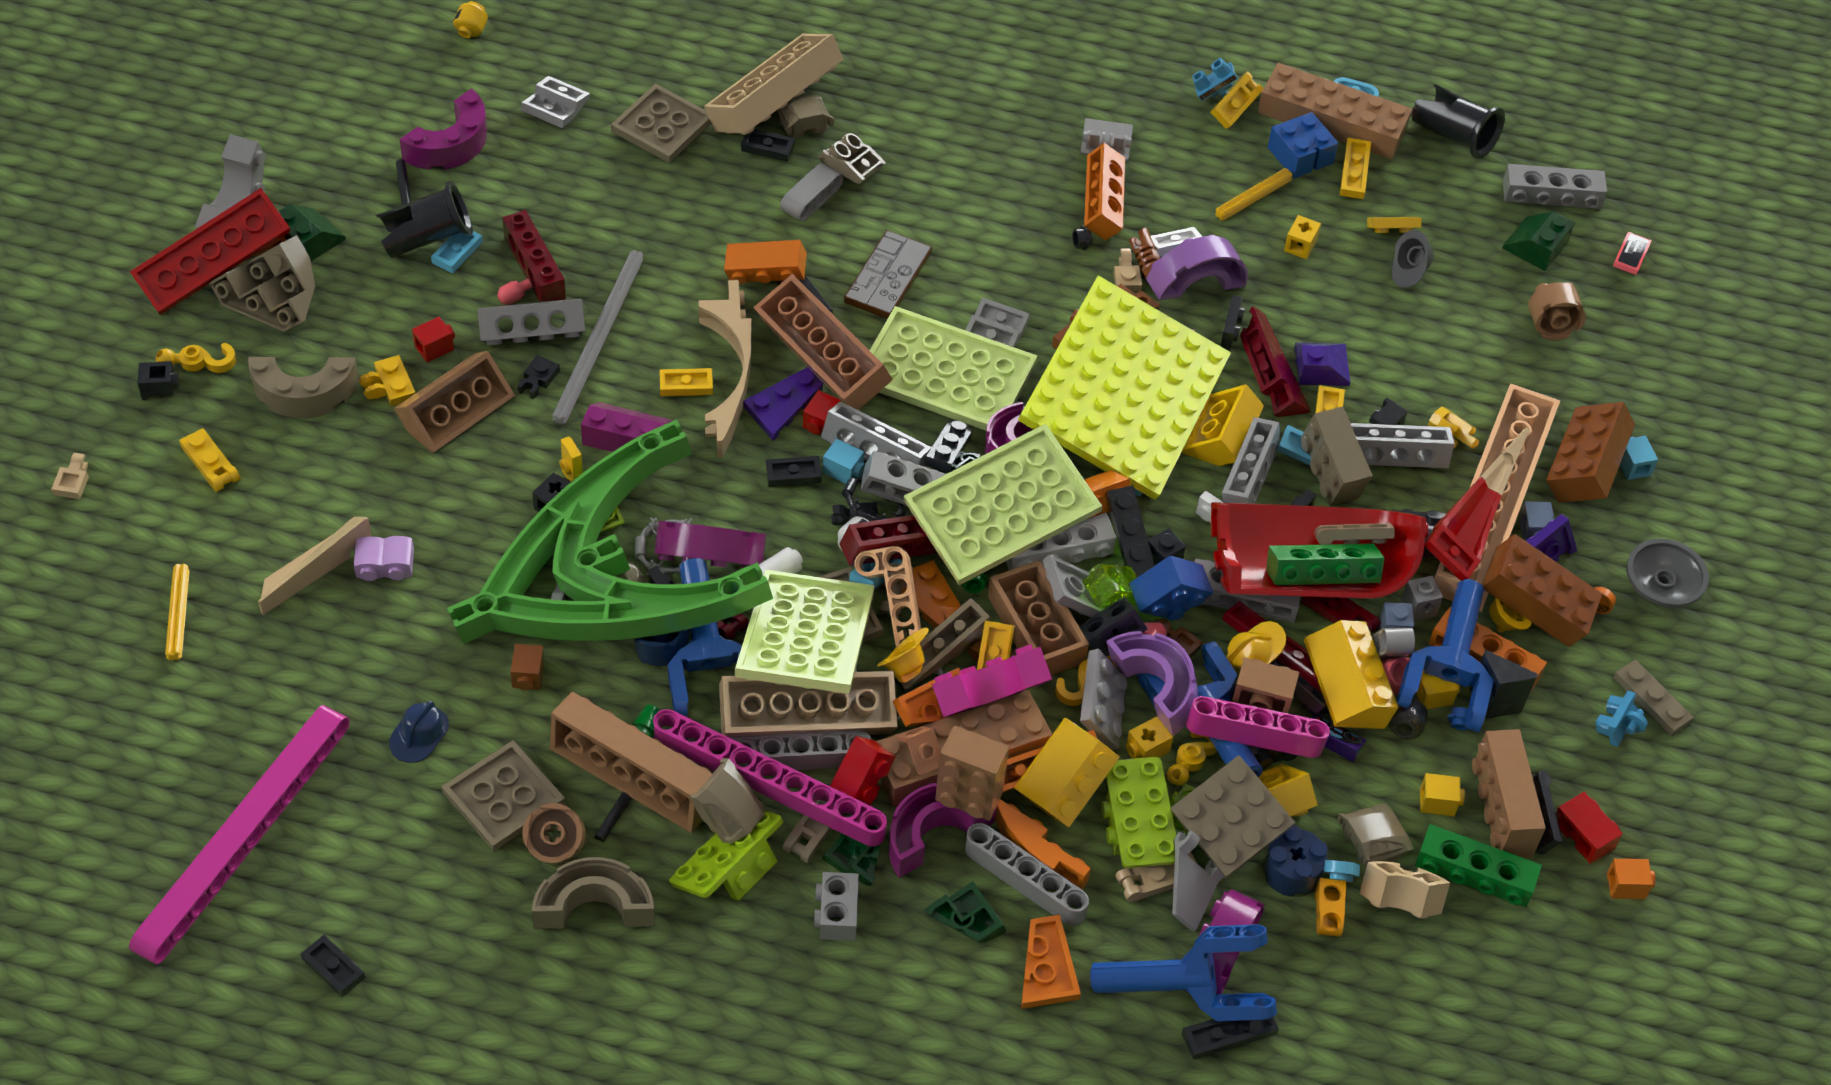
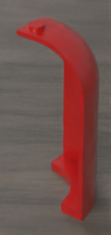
[1211,502,1429,598]

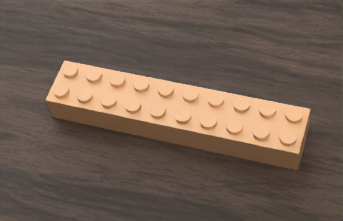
[1434,383,1560,612]

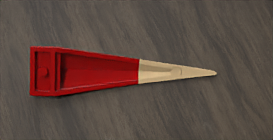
[1424,428,1530,581]

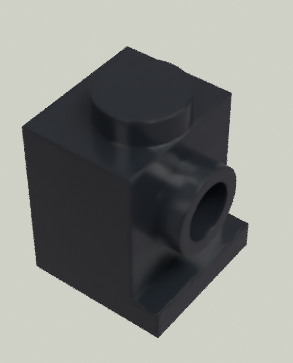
[137,361,180,400]
[1369,397,1408,425]

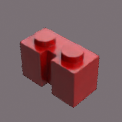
[830,736,896,806]
[1556,791,1623,864]

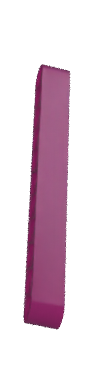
[129,705,350,964]

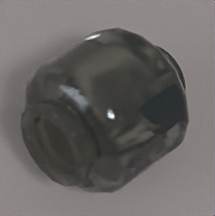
[1388,698,1428,740]

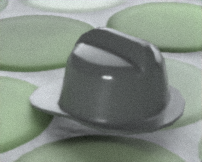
[1392,230,1434,288]

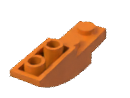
[995,800,1091,890]

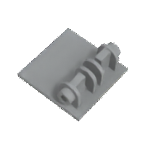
[1080,118,1133,160]

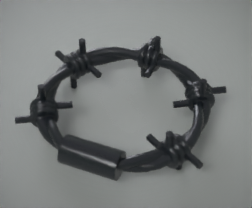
[842,472,908,521]

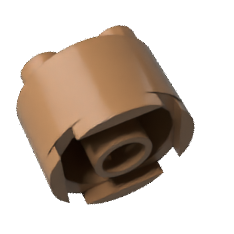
[1528,282,1586,340]
[522,803,586,865]

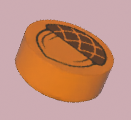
[1595,587,1616,614]

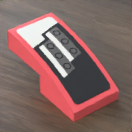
[1613,232,1652,275]

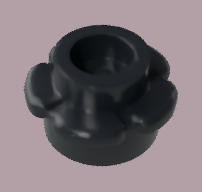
[1072,225,1093,250]

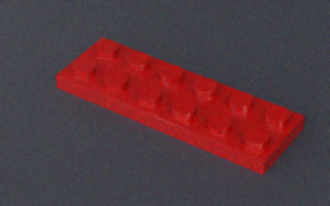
[129,188,291,315]

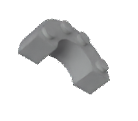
[195,134,266,228]

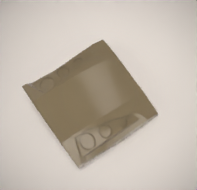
[774,95,834,138]
[818,133,886,184]
[690,758,764,844]
[1337,804,1414,866]

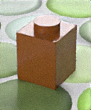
[510,644,545,690]

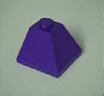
[1294,342,1351,386]

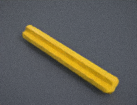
[1215,168,1293,221]
[165,564,189,661]

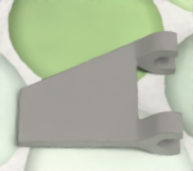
[1172,831,1224,931]

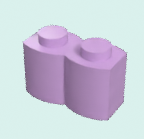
[354,536,414,581]

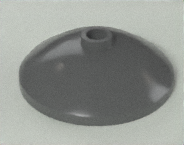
[1626,539,1709,608]

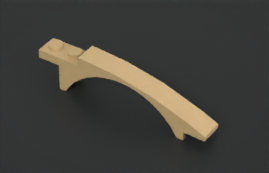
[699,280,751,458]

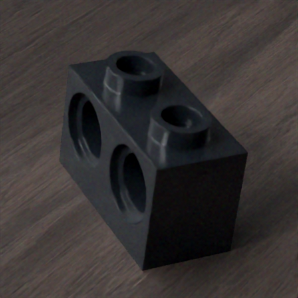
[1079,596,1148,657]

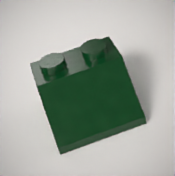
[278,204,346,261]
[1502,211,1575,271]

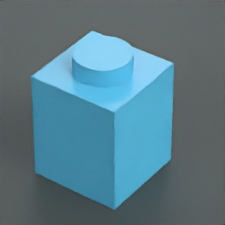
[1620,436,1658,480]
[822,439,865,484]

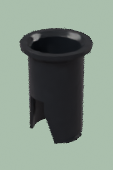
[1411,84,1505,159]
[376,181,473,258]

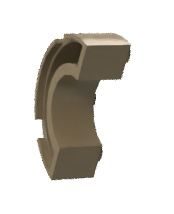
[248,357,359,418]
[532,857,655,929]

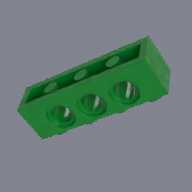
[1266,544,1384,585]
[1415,824,1542,908]

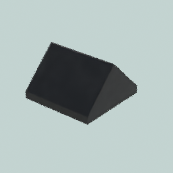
[1470,650,1538,719]

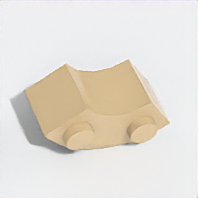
[1359,861,1450,918]

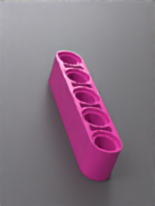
[1185,696,1330,758]

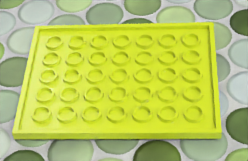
[1018,275,1231,500]

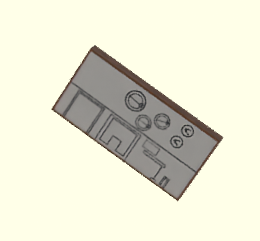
[844,230,932,319]

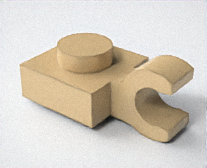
[1113,248,1142,291]
[51,453,89,499]

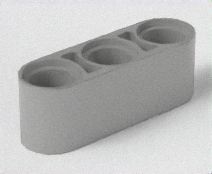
[780,163,844,222]
[1371,628,1415,661]

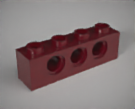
[502,210,566,302]
[839,515,938,566]

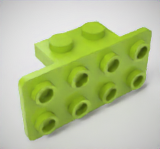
[1101,757,1176,868]
[669,810,783,901]

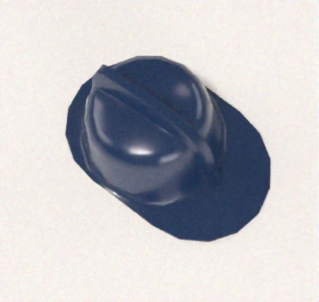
[389,701,449,763]

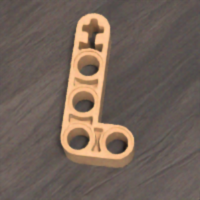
[855,546,922,647]

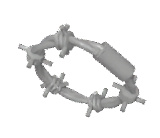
[635,517,692,576]

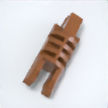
[1129,228,1160,281]

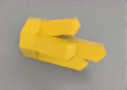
[1428,407,1479,449]

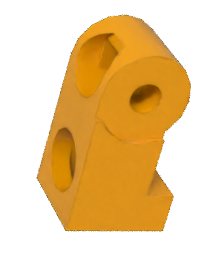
[1315,878,1346,937]

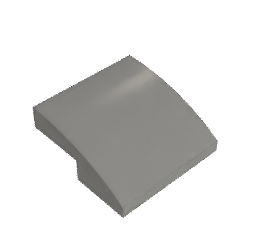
[521,76,590,128]
[965,297,1030,348]

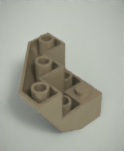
[209,235,315,332]

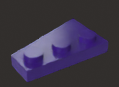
[743,367,823,441]
[1526,514,1578,562]

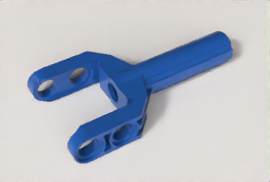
[668,558,742,717]
[1397,579,1494,733]
[1137,641,1263,777]
[1090,924,1277,1021]

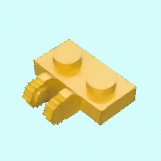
[358,355,416,406]

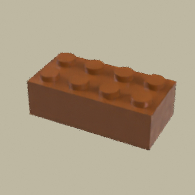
[1546,402,1635,503]
[1482,534,1602,647]

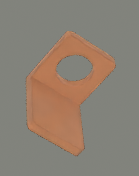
[897,726,941,775]

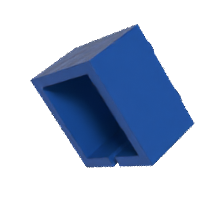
[1268,112,1339,179]
[1129,555,1214,620]

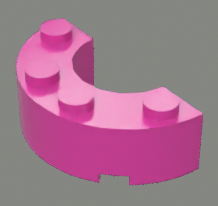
[932,645,1052,717]

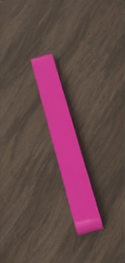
[653,709,887,846]

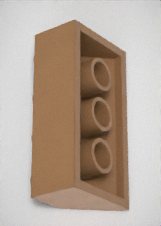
[394,351,515,453]

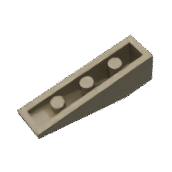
[894,598,990,691]

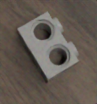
[814,872,859,941]

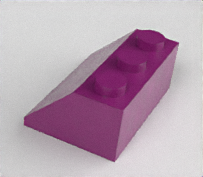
[581,402,674,452]

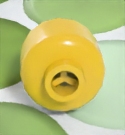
[453,1,488,38]

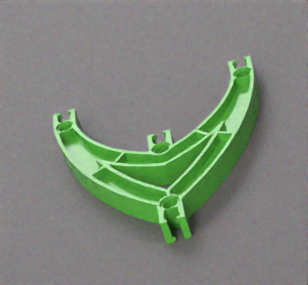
[447,419,773,644]

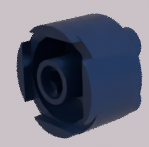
[633,629,691,666]
[1263,826,1327,897]

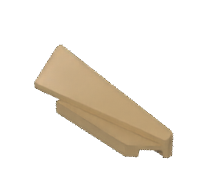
[258,517,371,615]

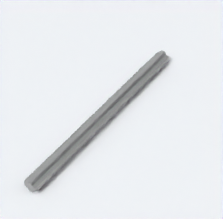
[552,250,643,425]

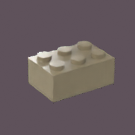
[1301,407,1372,506]

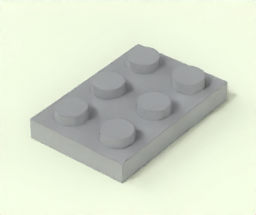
[1043,555,1115,617]
[1080,649,1127,750]

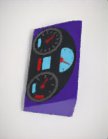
[1312,714,1367,762]

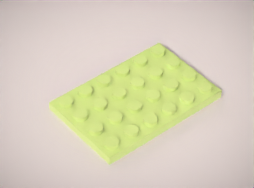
[870,306,1038,431]
[904,424,1102,585]
[735,570,875,694]

